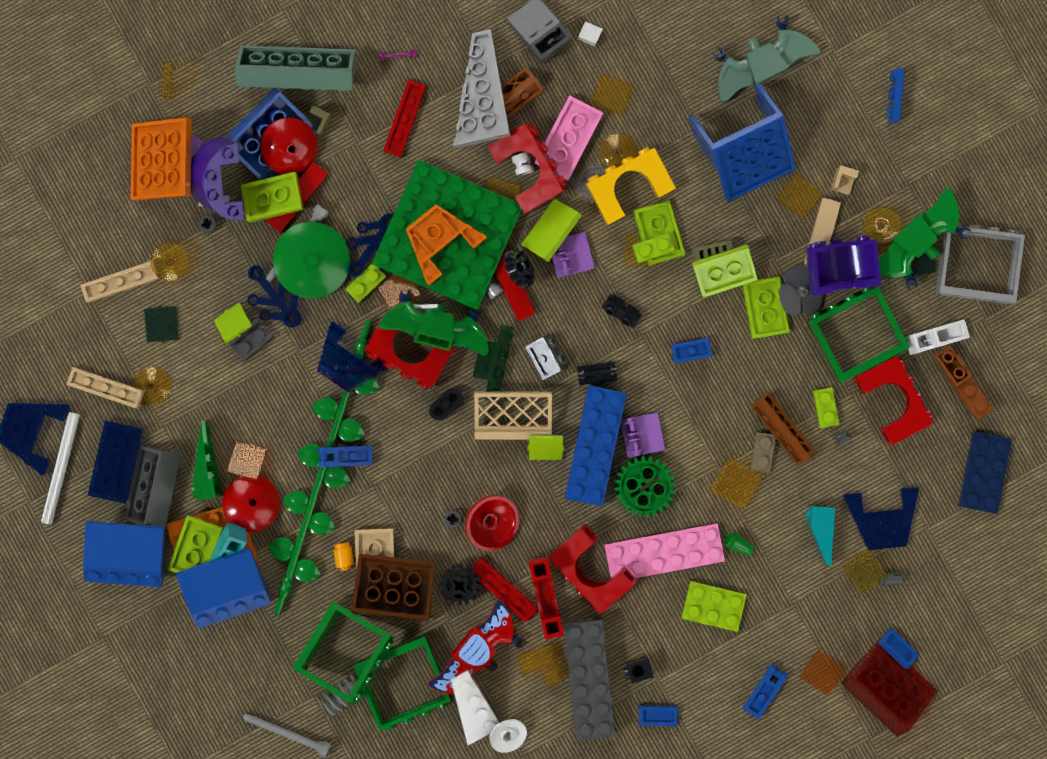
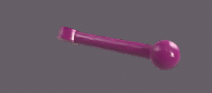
[378,50,418,60]

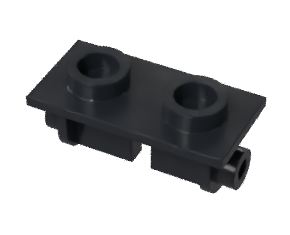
[601,294,642,328]
[577,362,617,385]

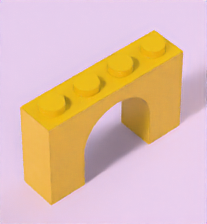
[585,147,676,225]

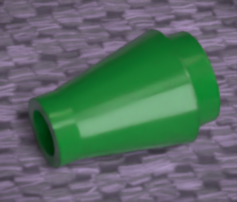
[724,532,754,556]

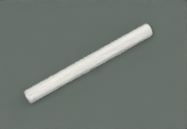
[41,412,80,524]

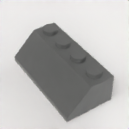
[125,445,181,530]

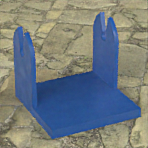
[688,84,796,202]

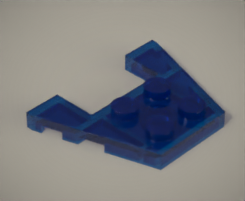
[316,321,389,393]
[0,403,70,476]
[843,487,919,550]

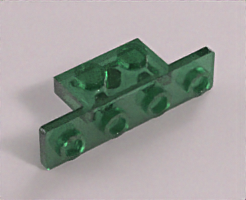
[473,324,514,402]

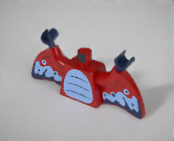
[427,599,525,694]

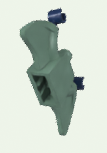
[713,15,820,102]

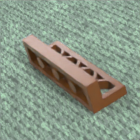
[502,67,544,118]
[750,391,815,466]

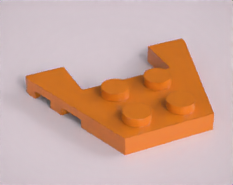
[406,205,487,286]

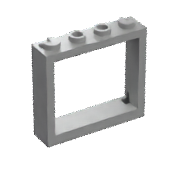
[935,223,1025,305]

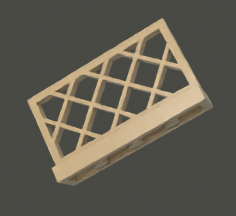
[475,392,552,440]

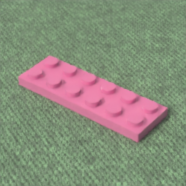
[604,523,725,578]

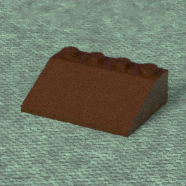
[351,553,436,622]

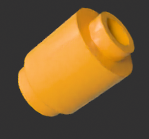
[333,542,355,571]

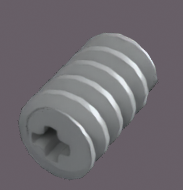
[320,674,357,716]

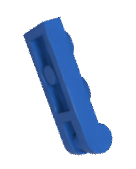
[886,68,904,125]
[318,445,372,467]
[742,663,788,719]

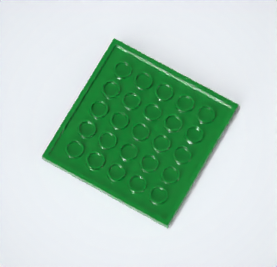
[372,159,522,310]

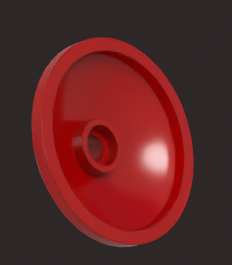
[260,117,318,174]
[222,475,280,532]
[465,495,519,551]

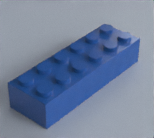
[564,385,627,507]

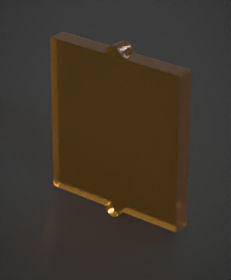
[377,275,421,309]
[226,442,267,480]
[800,650,845,696]

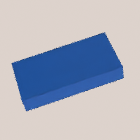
[878,628,919,669]
[639,705,678,726]

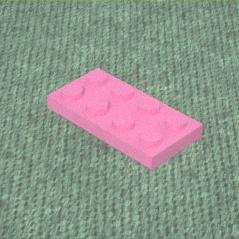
[534,95,603,181]

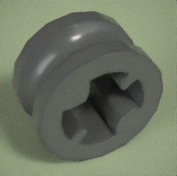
[198,215,217,233]
[833,429,853,446]
[444,510,462,528]

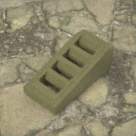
[692,240,733,261]

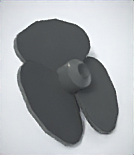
[779,266,823,316]

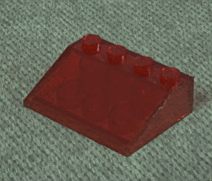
[841,637,937,736]

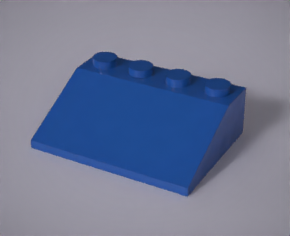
[225,88,318,180]
[83,521,166,587]
[176,548,271,629]

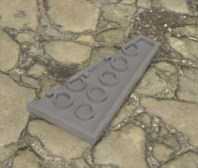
[453,29,511,149]

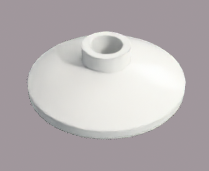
[490,719,527,753]

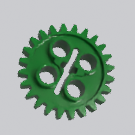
[614,456,676,518]

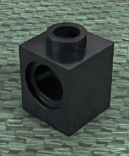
[623,656,654,684]

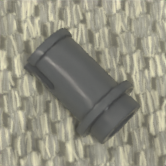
[877,572,903,587]

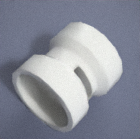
[511,152,535,176]

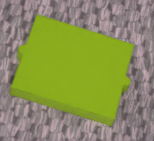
[214,302,252,344]
[527,435,565,460]

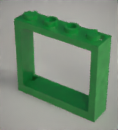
[807,286,910,383]
[292,601,394,706]
[353,634,452,731]

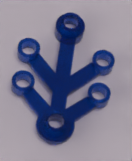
[346,213,394,278]
[247,265,302,328]

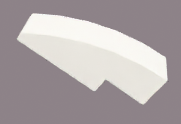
[905,319,970,355]

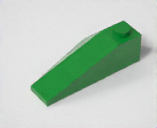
[191,421,223,501]

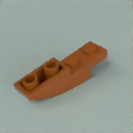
[934,345,994,421]

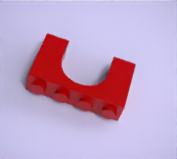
[488,123,568,214]
[364,309,455,390]
[853,356,933,445]
[548,524,637,614]
[528,555,564,640]

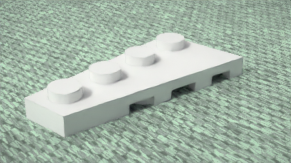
[451,671,500,745]

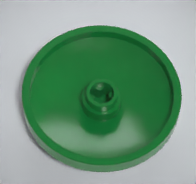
[273,222,350,299]

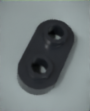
[429,388,463,420]

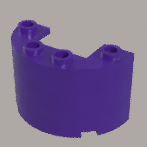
[191,137,244,220]
[806,236,881,295]

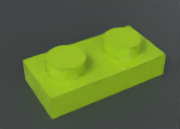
[632,233,675,264]
[345,264,386,303]
[812,387,839,428]

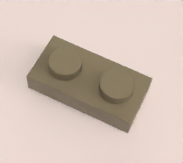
[750,432,775,473]

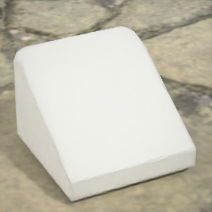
[578,21,603,46]

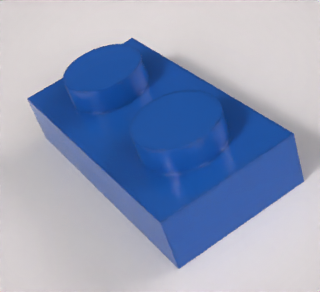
[670,338,712,364]

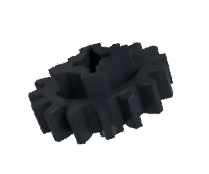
[504,247,536,289]
[439,563,482,606]

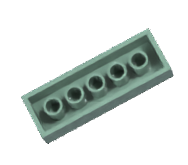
[235,45,356,91]

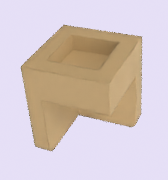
[831,165,859,195]

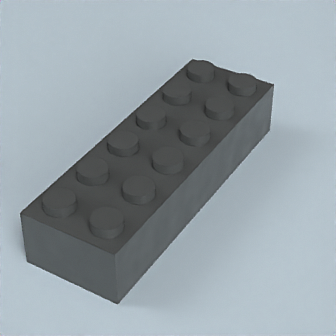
[564,618,615,741]

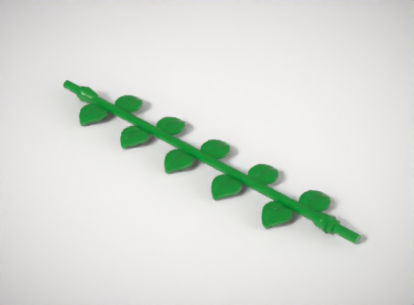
[269,320,380,615]

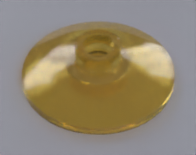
[599,134,638,168]
[862,206,902,243]
[151,242,189,281]
[133,367,171,405]

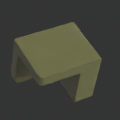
[309,105,332,137]

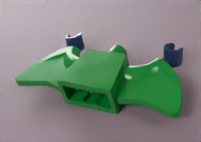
[879,188,972,290]
[379,289,489,356]

